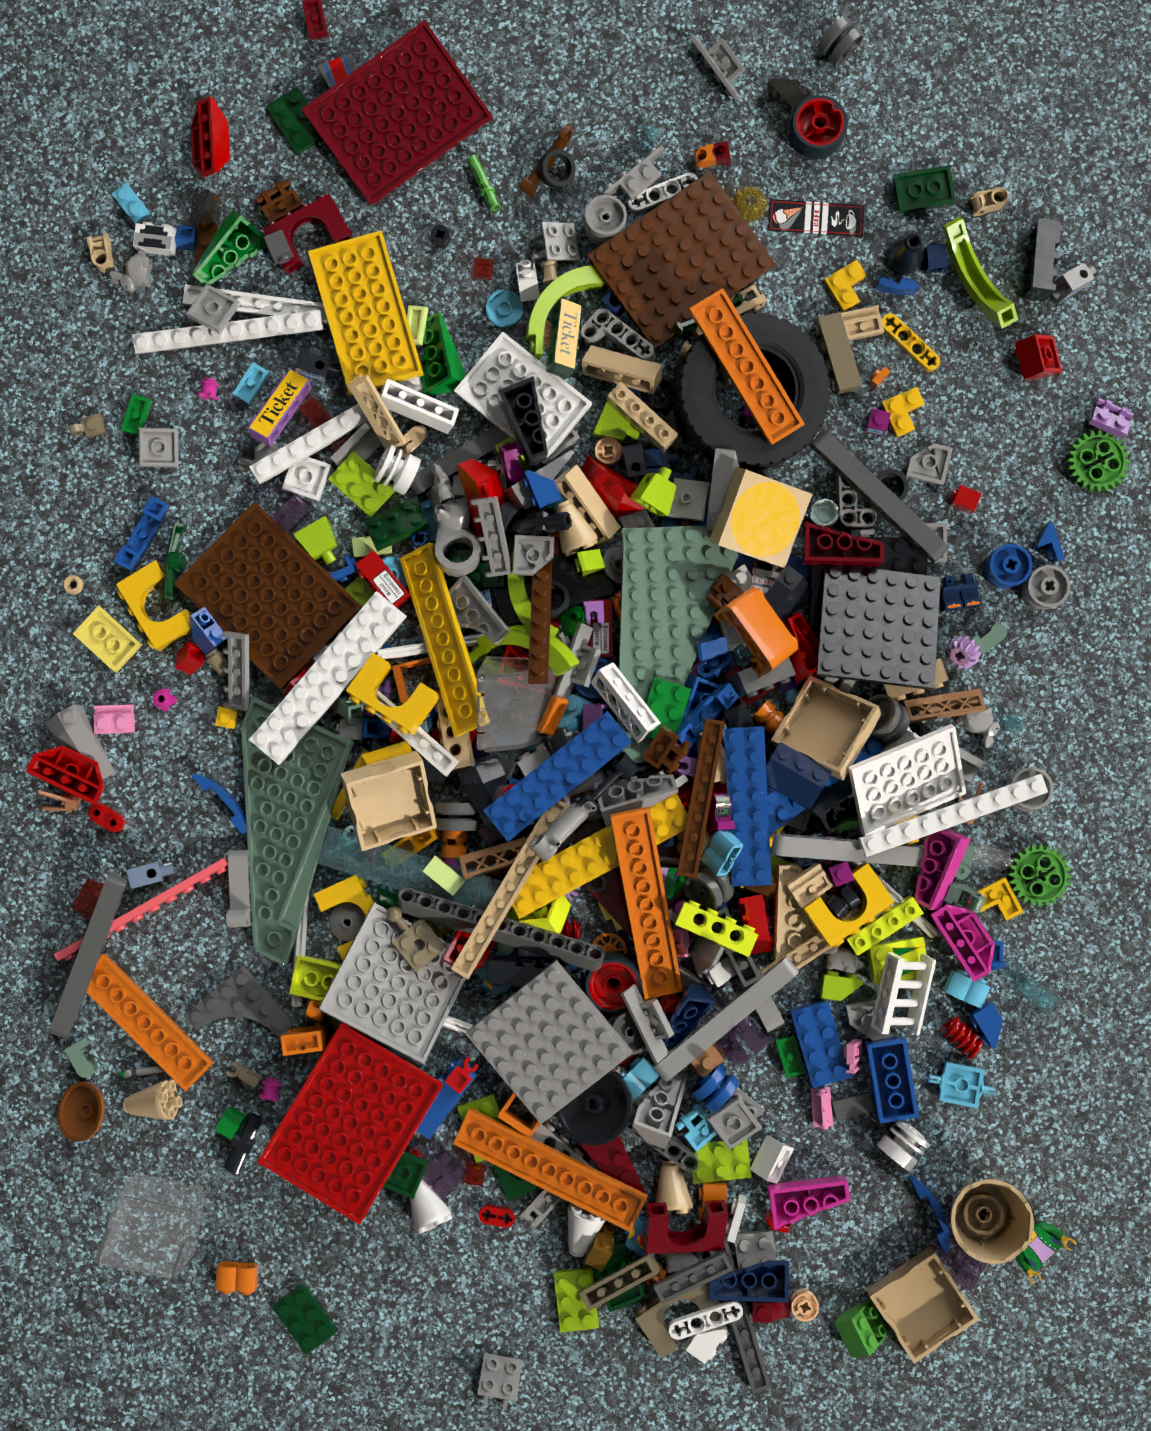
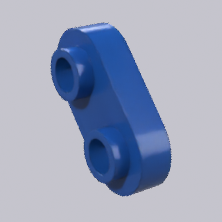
[697,651,733,680]

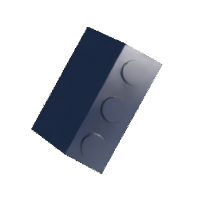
[766,742,832,811]

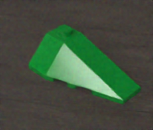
[192,210,266,285]
[421,311,466,396]

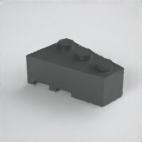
[723,657,796,698]

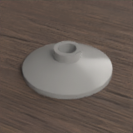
[602,547,623,584]
[329,902,366,941]

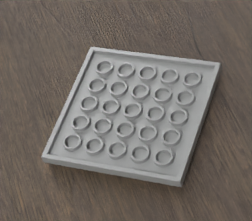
[318,903,466,1064]
[465,960,633,1124]

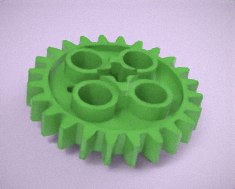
[1066,430,1131,493]
[1007,844,1072,907]

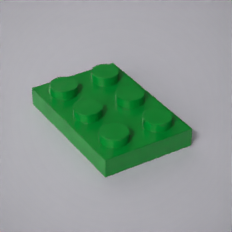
[637,677,691,739]

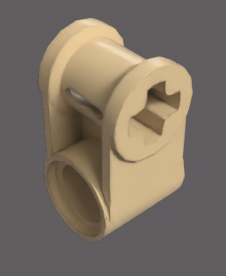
[969,187,1009,216]
[87,233,114,273]

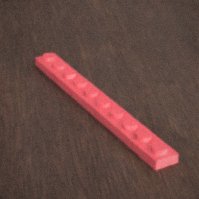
[54,857,228,961]

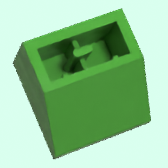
[834,1299,889,1358]

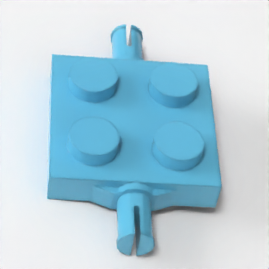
[928,1061,995,1109]

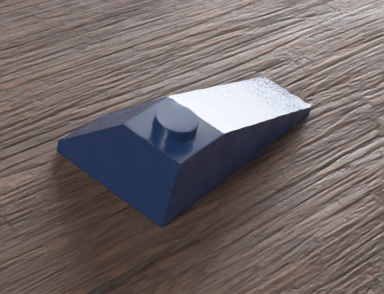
[662,983,715,1052]
[709,1260,789,1303]

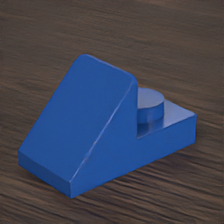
[1032,522,1065,563]
[697,624,728,661]

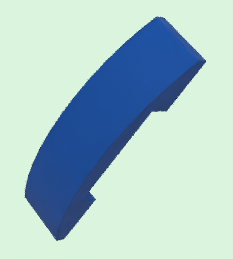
[113,495,169,571]
[676,682,739,750]
[191,774,247,834]
[908,1175,950,1253]

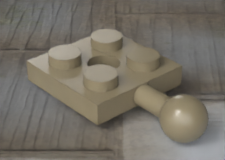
[386,906,446,973]

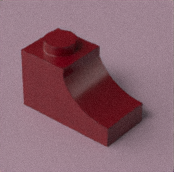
[750,1296,790,1323]

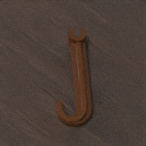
[519,124,574,197]

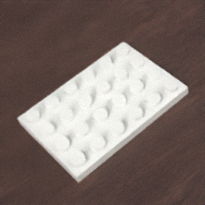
[454,332,592,464]
[848,724,966,836]

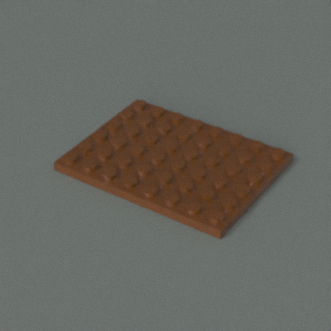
[587,171,776,350]
[174,502,362,690]

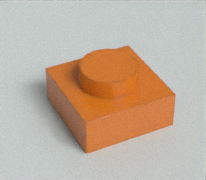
[869,367,891,390]

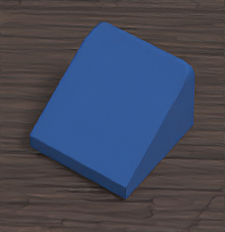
[175,225,198,251]

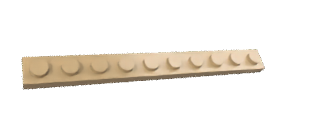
[451,801,570,979]

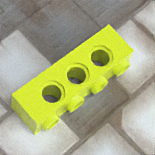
[845,895,924,956]
[674,900,758,957]

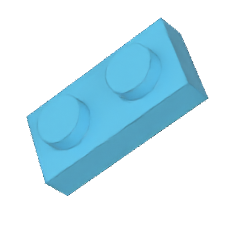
[112,182,151,225]
[232,362,270,405]

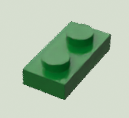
[121,394,152,436]
[775,1034,805,1078]

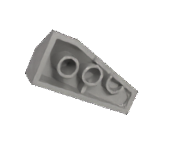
[706,448,740,530]
[503,450,574,510]
[46,704,116,780]
[593,775,679,826]
[689,934,724,978]
[632,1070,689,1149]

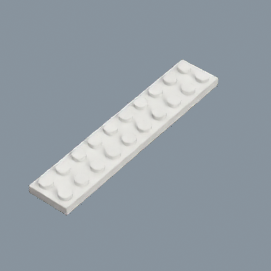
[249,591,407,765]

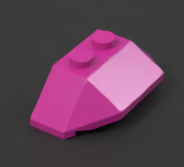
[930,904,995,982]

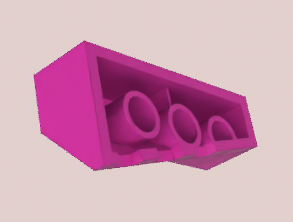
[914,828,971,910]
[767,1175,850,1230]

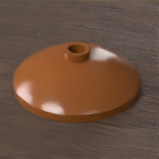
[58,1081,105,1142]

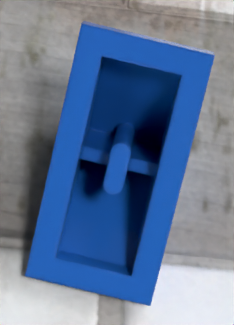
[361,718,392,740]

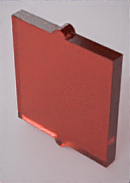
[72,878,104,918]

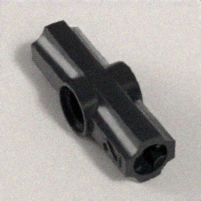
[512,512,572,537]
[223,1112,263,1174]

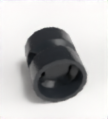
[824,883,862,920]

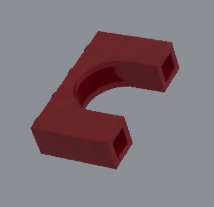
[262,193,353,275]
[642,1200,728,1254]

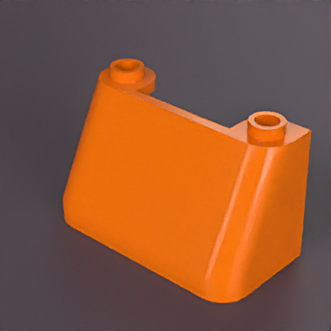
[714,587,798,678]

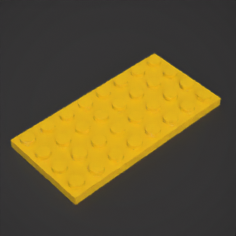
[308,230,424,396]

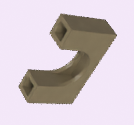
[635,1283,727,1359]

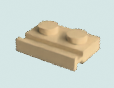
[841,305,884,341]
[785,862,833,908]

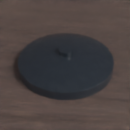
[557,1069,633,1145]

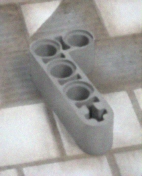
[581,309,655,362]
[836,452,877,529]
[226,850,252,928]

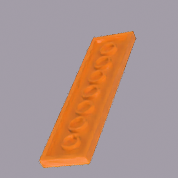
[689,288,805,446]
[86,953,214,1091]

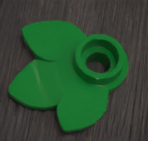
[558,606,586,638]

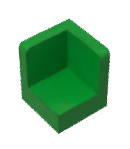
[215,1106,246,1140]

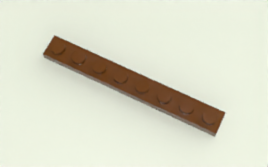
[528,558,553,684]
[677,718,725,879]

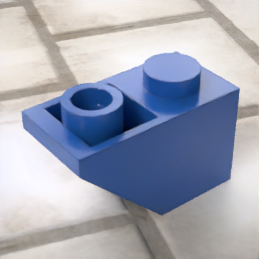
[522,470,561,509]
[189,607,228,655]
[968,1001,1003,1049]

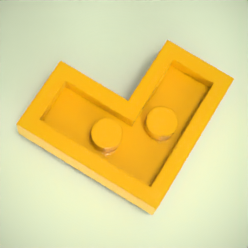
[824,260,867,312]
[881,387,925,438]
[977,877,1023,921]

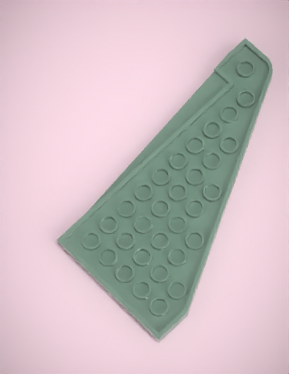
[616,525,738,763]
[241,697,354,965]

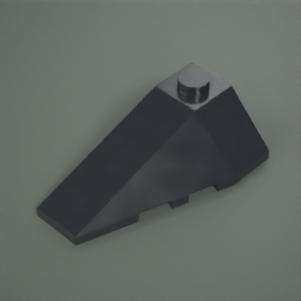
[764,565,813,621]
[458,757,507,844]

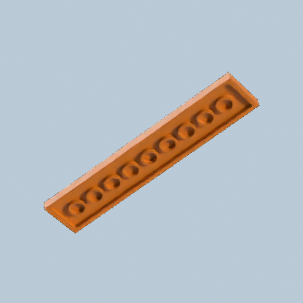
[610,806,683,999]
[453,1107,648,1232]

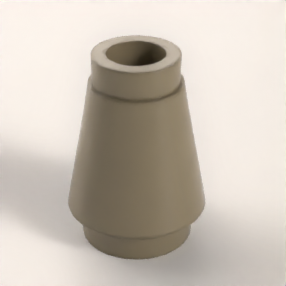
[204,648,228,677]

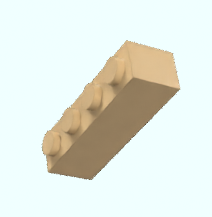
[582,345,662,394]
[554,464,621,545]

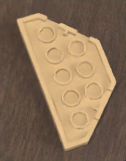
[773,863,833,970]

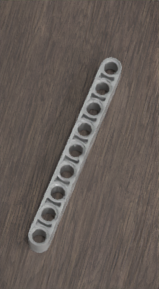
[771,833,925,867]
[653,956,799,1082]

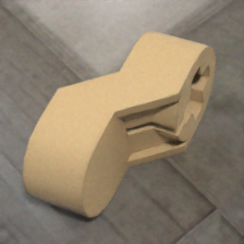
[394,425,428,458]

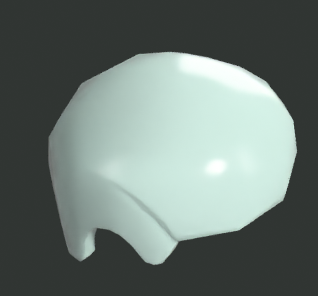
[810,498,839,527]

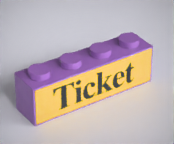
[248,369,312,447]

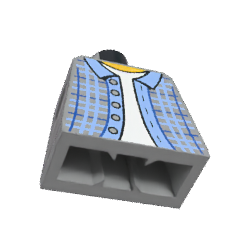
[1051,263,1097,305]

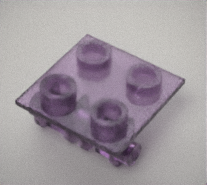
[726,1026,748,1068]

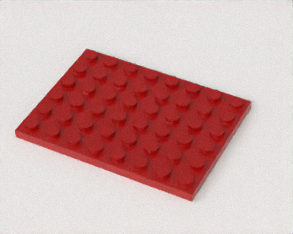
[257,1022,444,1225]

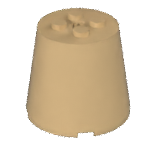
[951,1179,1034,1264]

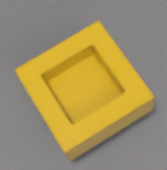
[215,707,239,729]

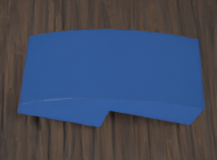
[875,277,920,295]

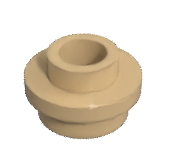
[63,575,83,595]

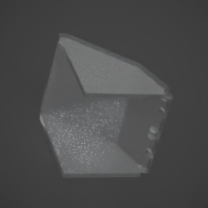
[476,657,560,752]
[94,1172,207,1279]

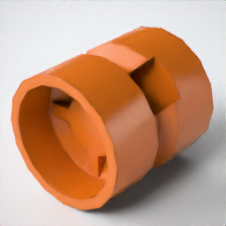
[751,699,786,736]
[441,830,467,858]

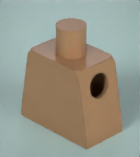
[688,1041,726,1078]

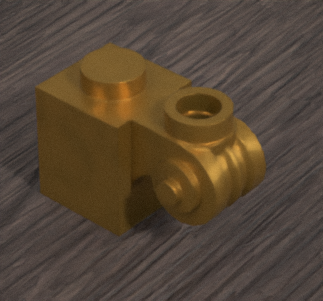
[584,1224,615,1271]

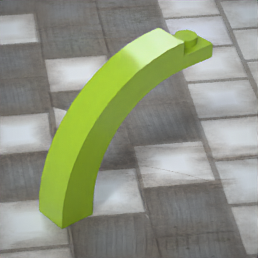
[943,217,1018,329]
[525,265,605,360]
[508,535,560,638]
[469,625,580,676]

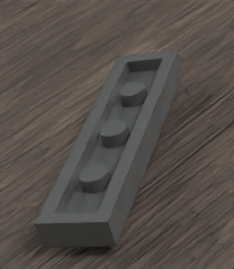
[653,1250,733,1304]

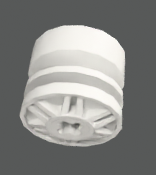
[374,445,421,495]
[877,1120,930,1172]

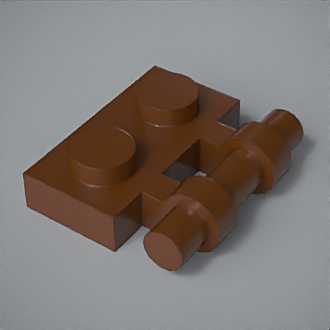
[255,179,303,223]
[704,573,744,611]
[642,725,691,775]

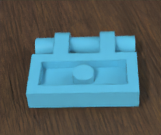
[674,1100,717,1152]

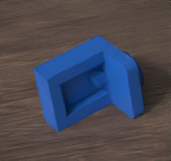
[331,554,358,584]
[991,940,1005,970]

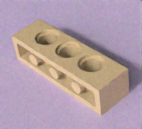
[607,382,678,453]
[434,694,475,773]

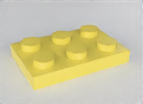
[73,606,143,673]

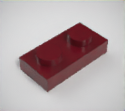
[302,0,329,40]

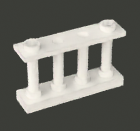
[871,952,936,1034]

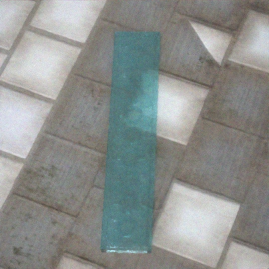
[318,826,506,918]

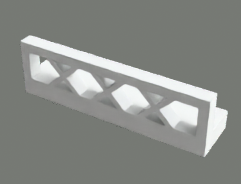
[591,663,661,743]

